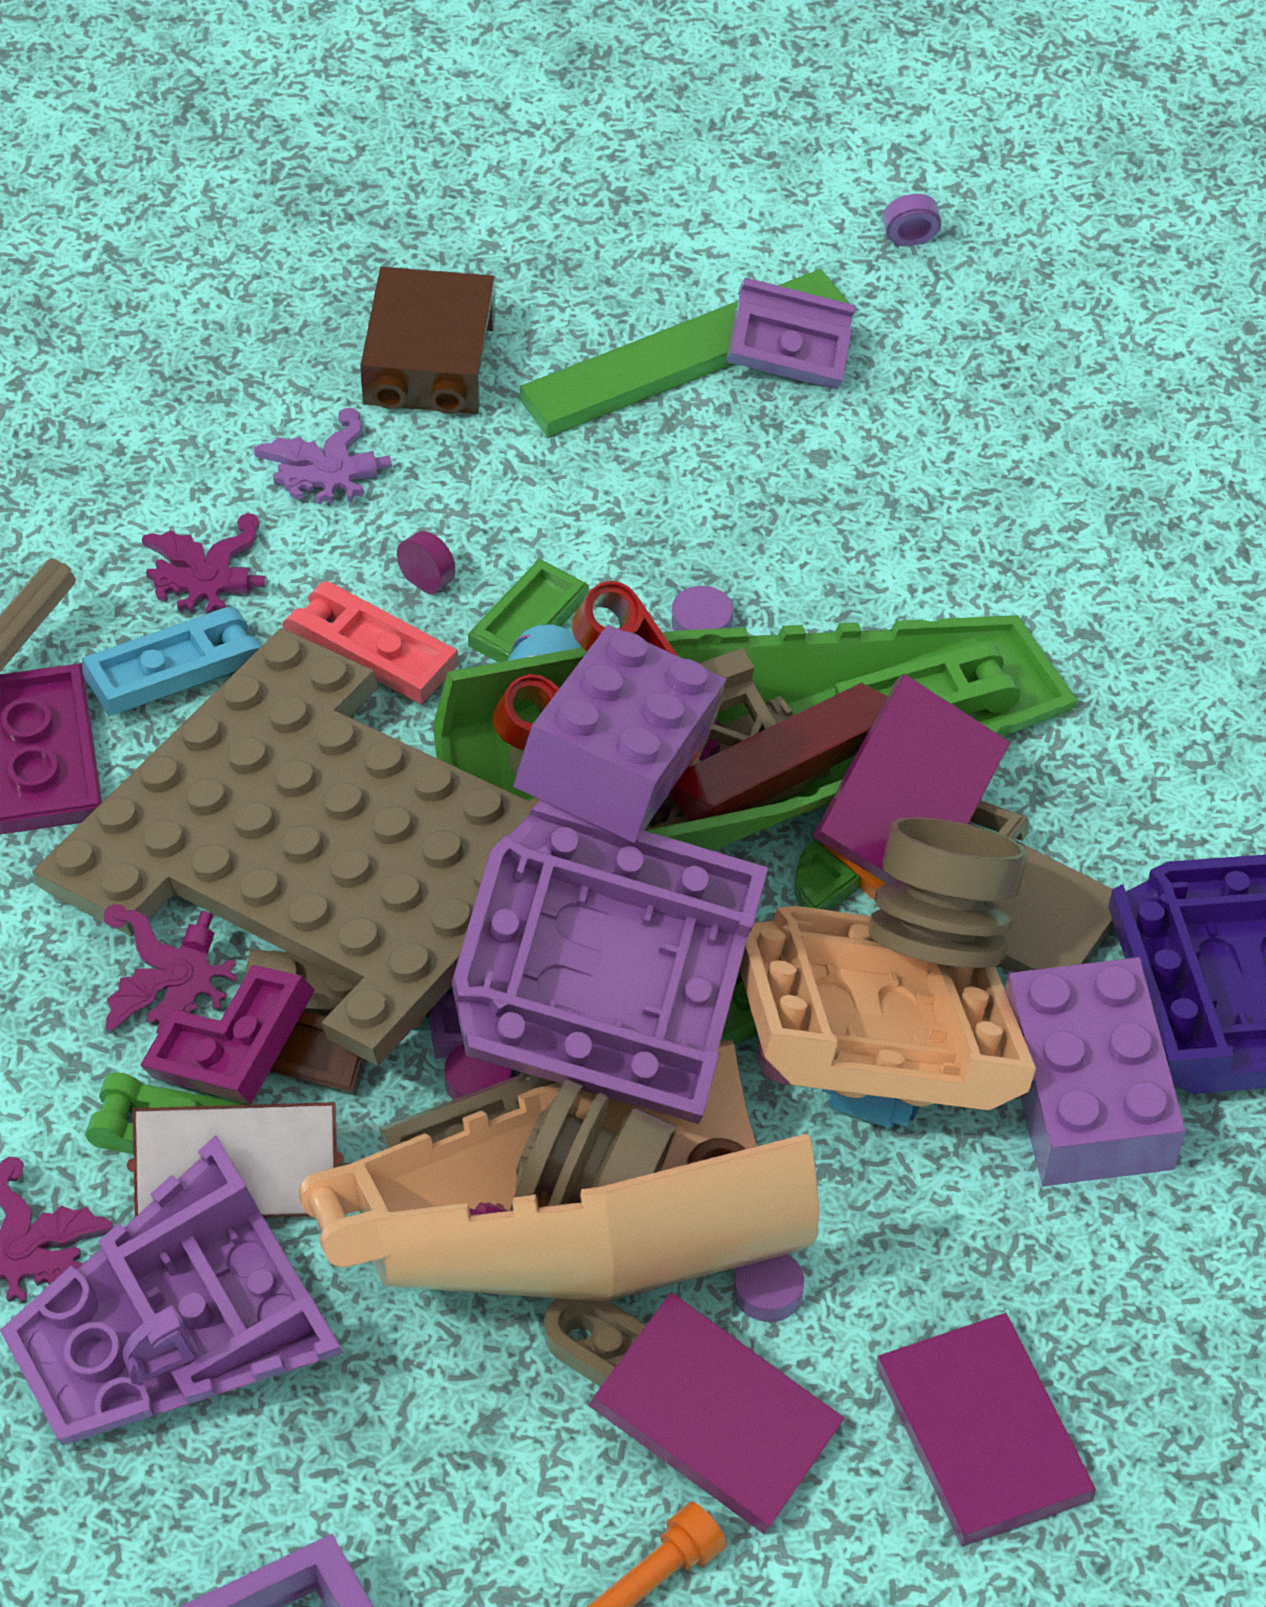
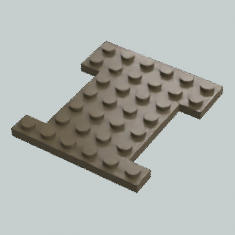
[32,628,540,1066]

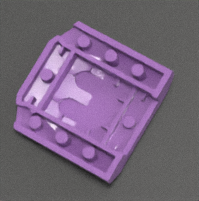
[451,800,768,1124]

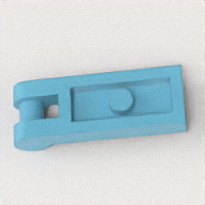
[82,607,262,716]

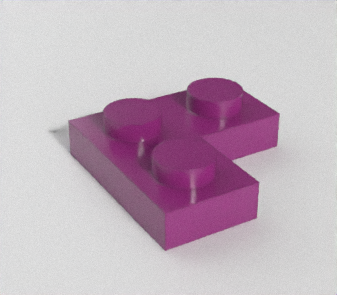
[140,965,315,1104]

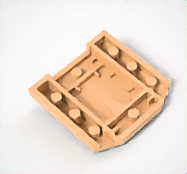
[739,906,1036,1110]

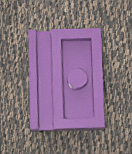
[726,277,856,389]

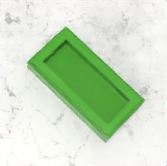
[468,558,589,662]

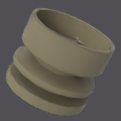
[868,817,1028,968]
[510,1079,677,1211]

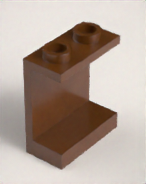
[360,266,496,414]

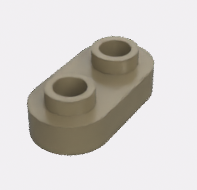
[544,1298,646,1387]

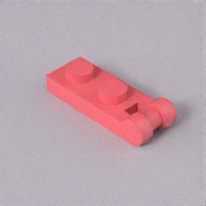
[282,581,458,705]

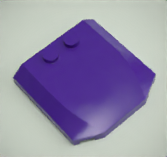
[1108,854,1266,1094]

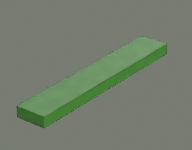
[520,269,850,437]

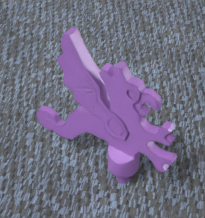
[254,408,392,504]

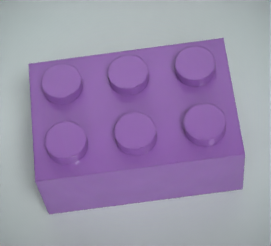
[513,625,727,844]
[1005,957,1186,1187]

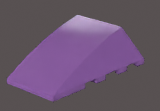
[0,1135,344,1446]

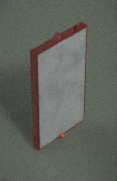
[127,1102,344,1218]

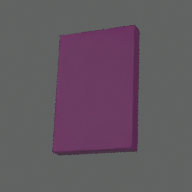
[0,663,102,835]
[813,674,1010,884]
[588,1292,845,1534]
[876,1313,1096,1547]

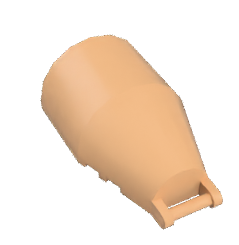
[299,1039,819,1302]

